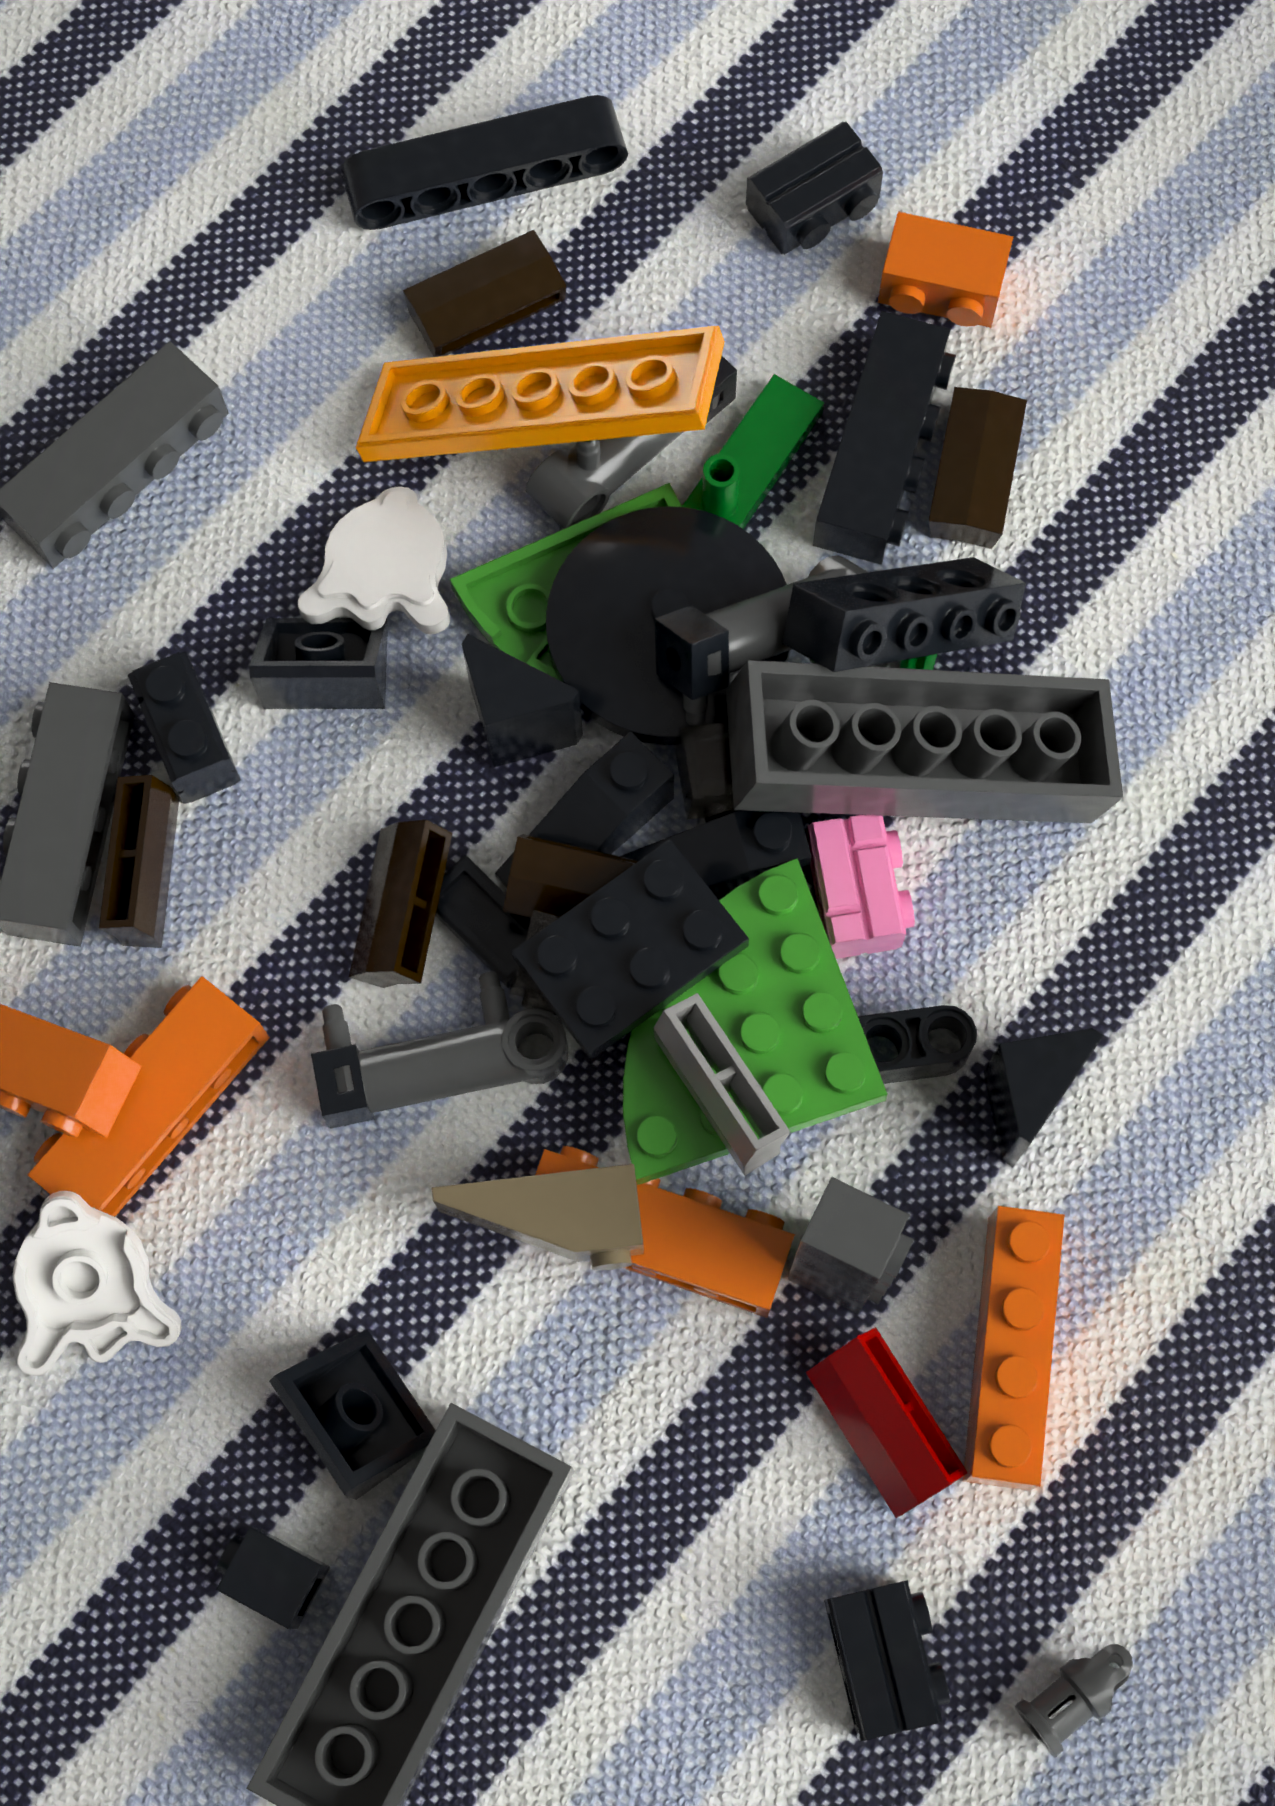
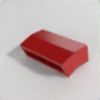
[806,1327,968,1518]

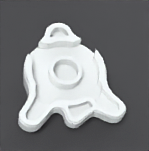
[298,487,450,634]
[12,1191,181,1376]

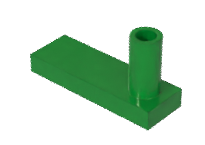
[682,374,824,529]

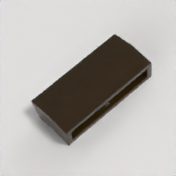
[403,230,567,357]
[929,387,1027,549]
[99,775,179,948]
[349,820,453,988]
[503,834,638,923]

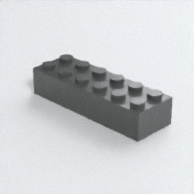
[726,660,1123,823]
[246,1403,575,1806]

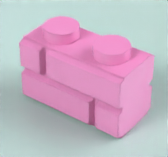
[806,815,915,959]

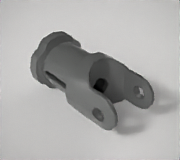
[1015,1644,1133,1757]

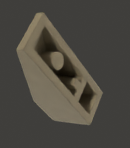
[432,1164,644,1270]

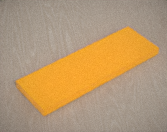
[356,326,725,462]

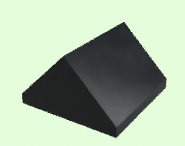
[249,618,388,709]
[461,634,583,768]
[983,1028,1104,1167]
[269,1329,436,1500]

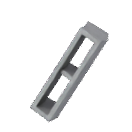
[653,993,790,1176]

